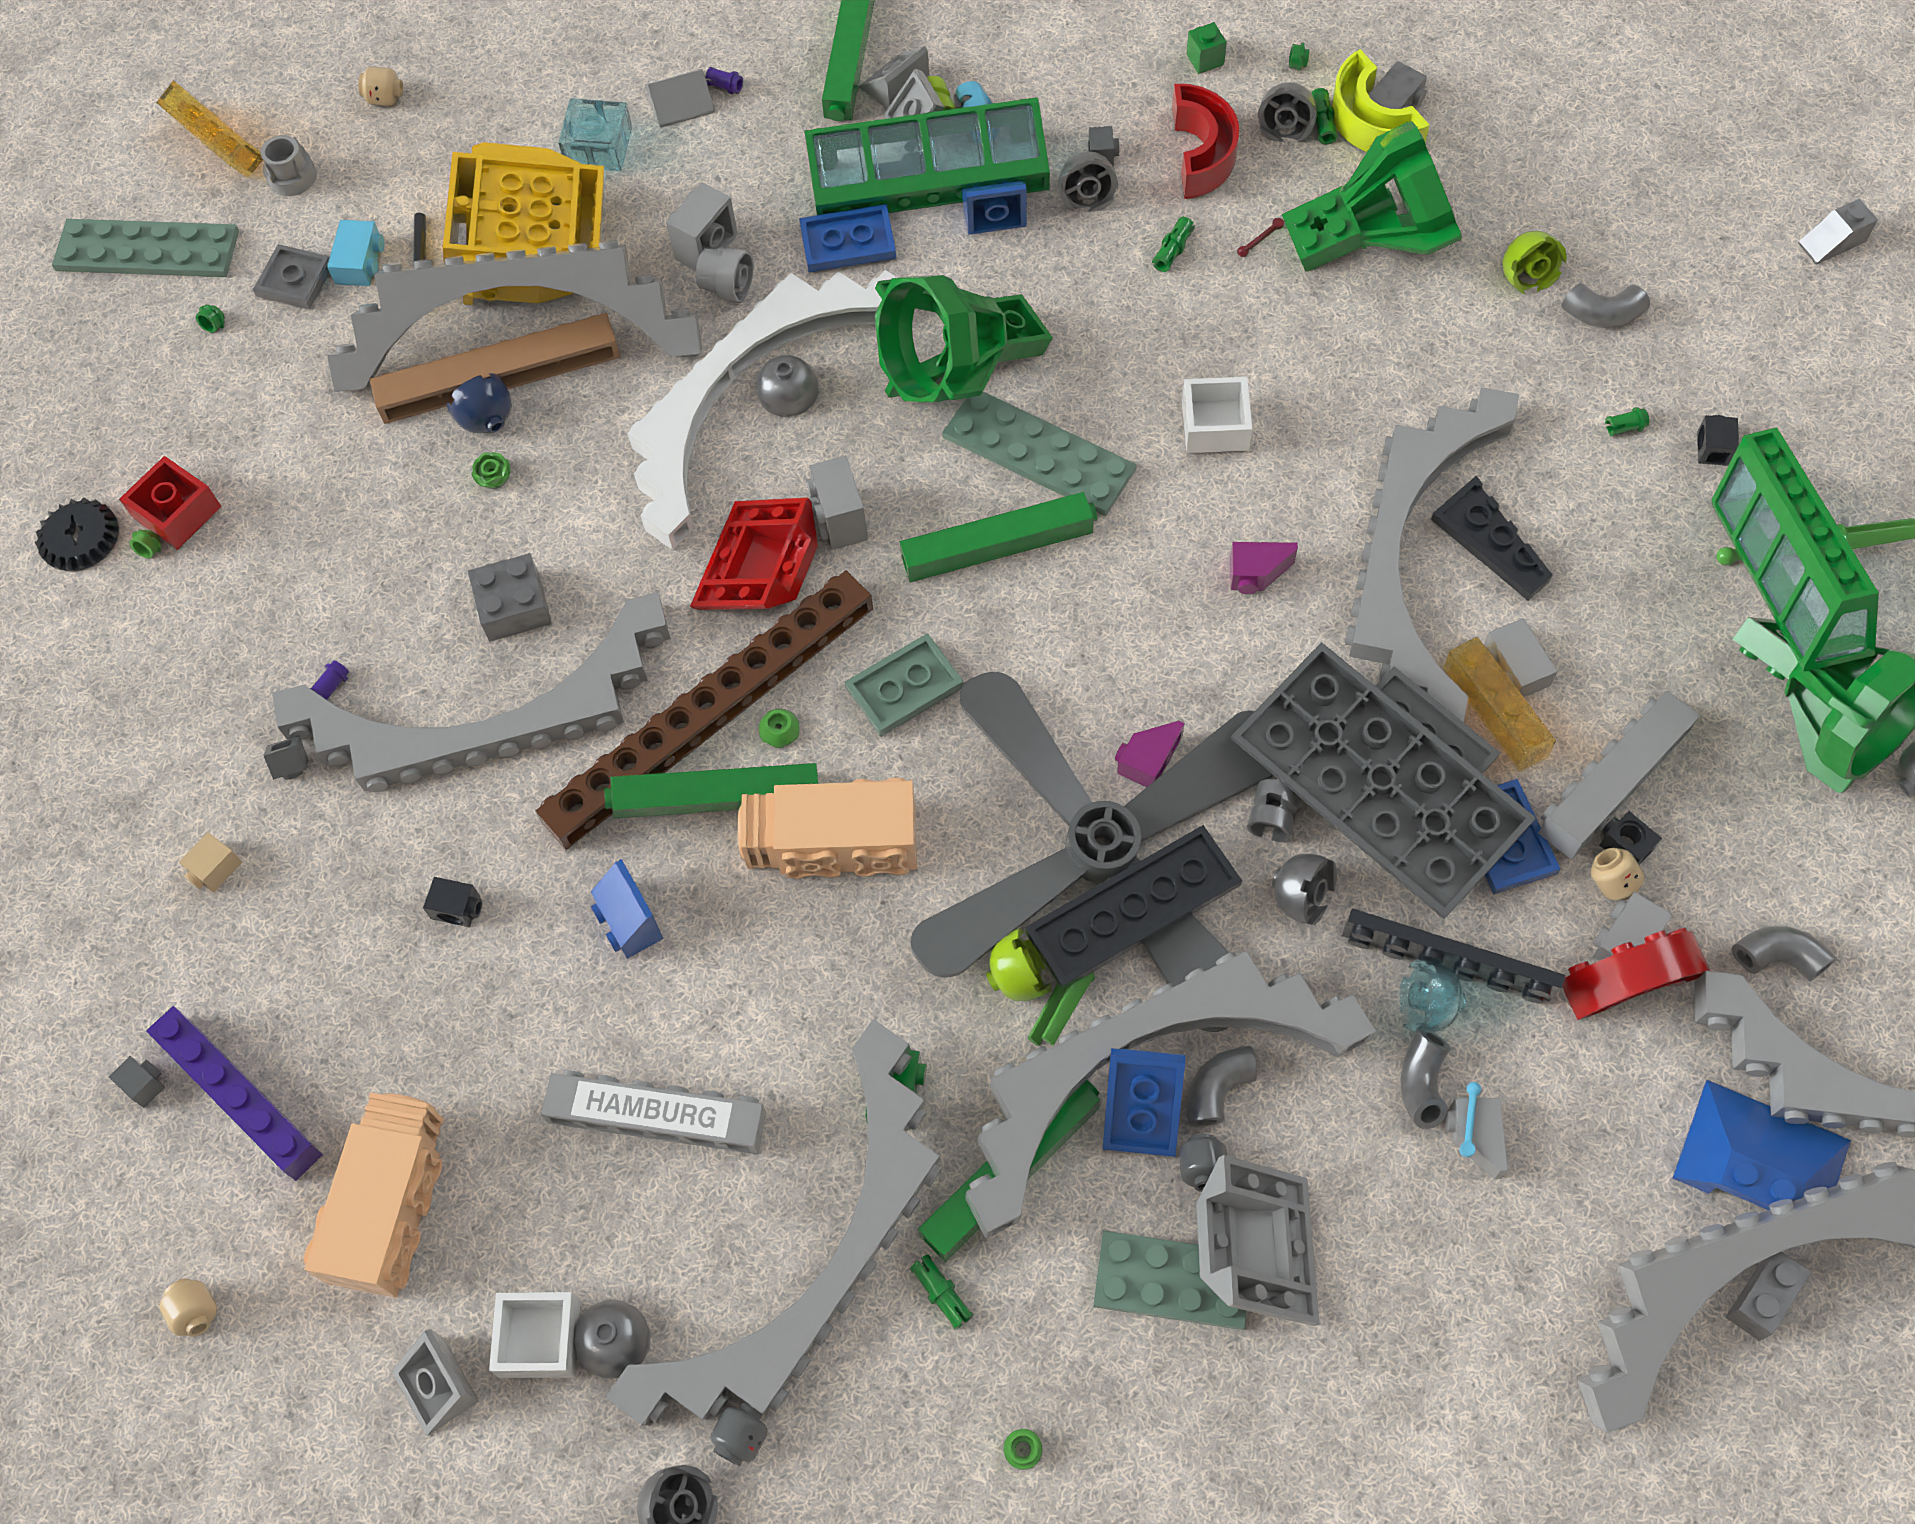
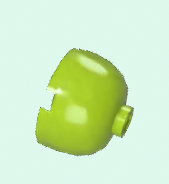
[1502,231,1567,294]
[986,929,1052,1001]

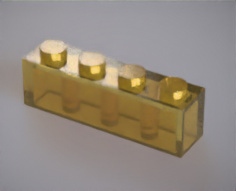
[156,80,263,177]
[1443,636,1556,772]

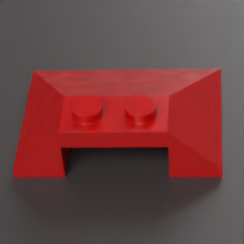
[690,497,818,610]

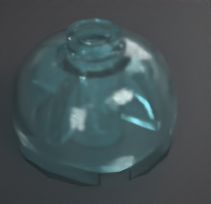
[1400,959,1466,1033]

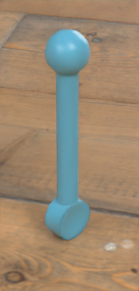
[1459,1082,1481,1158]

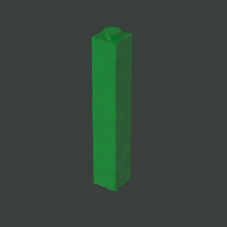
[822,0,875,121]
[899,492,1098,582]
[604,763,819,819]
[918,1080,1100,1263]

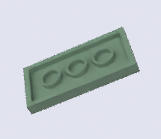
[1093,1230,1246,1330]

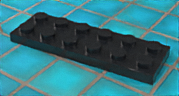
[1025,825,1243,990]
[1342,908,1566,1004]

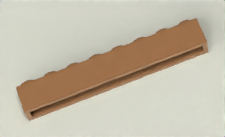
[369,313,621,424]

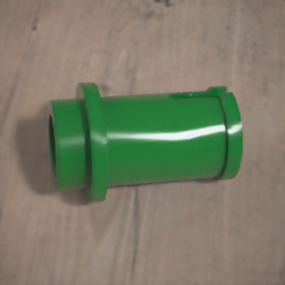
[1605,407,1650,437]

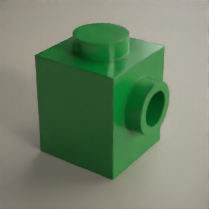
[1186,22,1227,74]

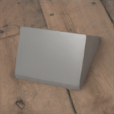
[859,46,930,109]
[645,69,715,128]
[392,1329,479,1435]

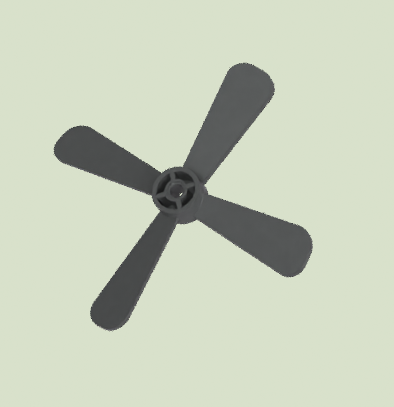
[911,672,1274,1032]

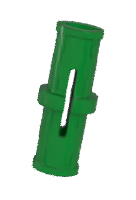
[1312,88,1338,145]
[1152,216,1195,272]
[910,1254,974,1330]

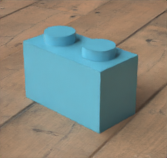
[327,220,385,286]

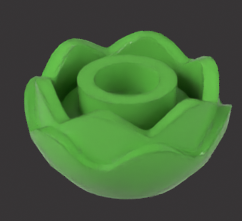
[471,452,511,489]
[759,708,799,748]

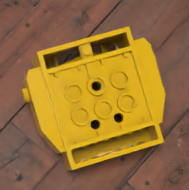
[443,142,604,305]

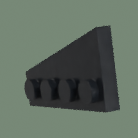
[1431,475,1553,601]

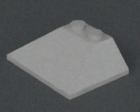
[1196,1155,1320,1326]

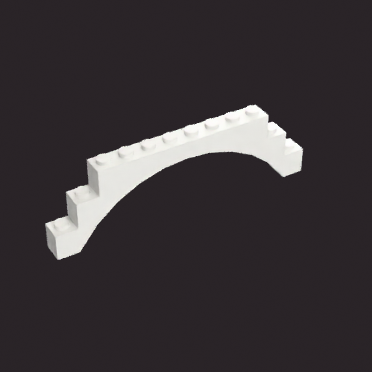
[627,270,897,550]

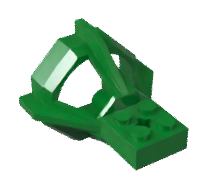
[1282,121,1462,272]
[875,275,1053,403]
[1733,617,1915,793]

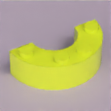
[1331,49,1430,152]

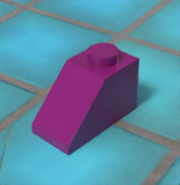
[1230,542,1298,594]
[1115,720,1185,787]

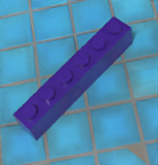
[146,1005,323,1181]

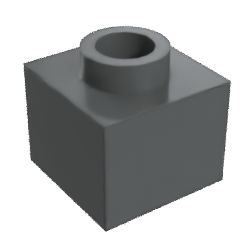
[1088,126,1119,167]
[263,736,309,780]
[108,1056,165,1108]

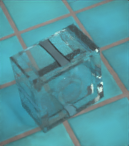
[558,98,632,171]

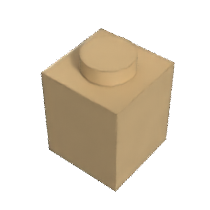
[179,832,242,893]

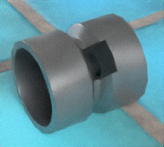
[1247,779,1300,842]

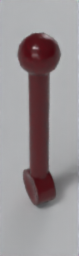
[1237,218,1284,257]

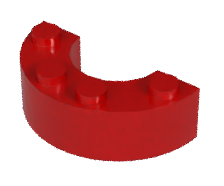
[1172,83,1239,199]
[1562,927,1711,1020]

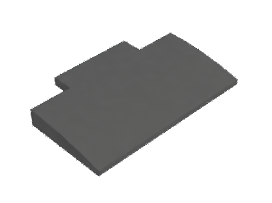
[1231,642,1536,919]

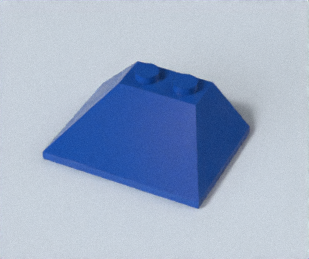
[1673,1080,1851,1210]

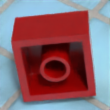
[119,455,222,550]

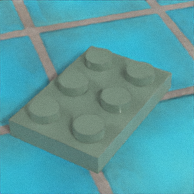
[844,633,964,737]

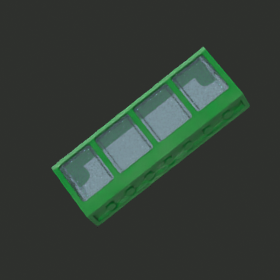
[804,97,1050,215]
[1711,427,1879,672]

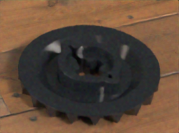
[35,497,119,571]

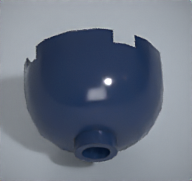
[447,373,512,433]

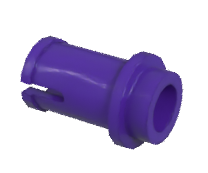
[705,67,743,94]
[310,660,349,701]

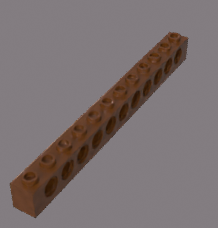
[535,570,873,850]

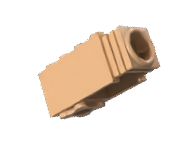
[738,778,917,879]
[304,1092,444,1298]

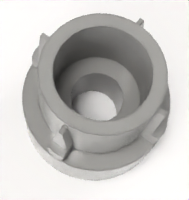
[261,135,317,196]
[695,247,754,303]

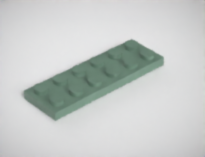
[52,219,239,277]
[942,392,1137,517]

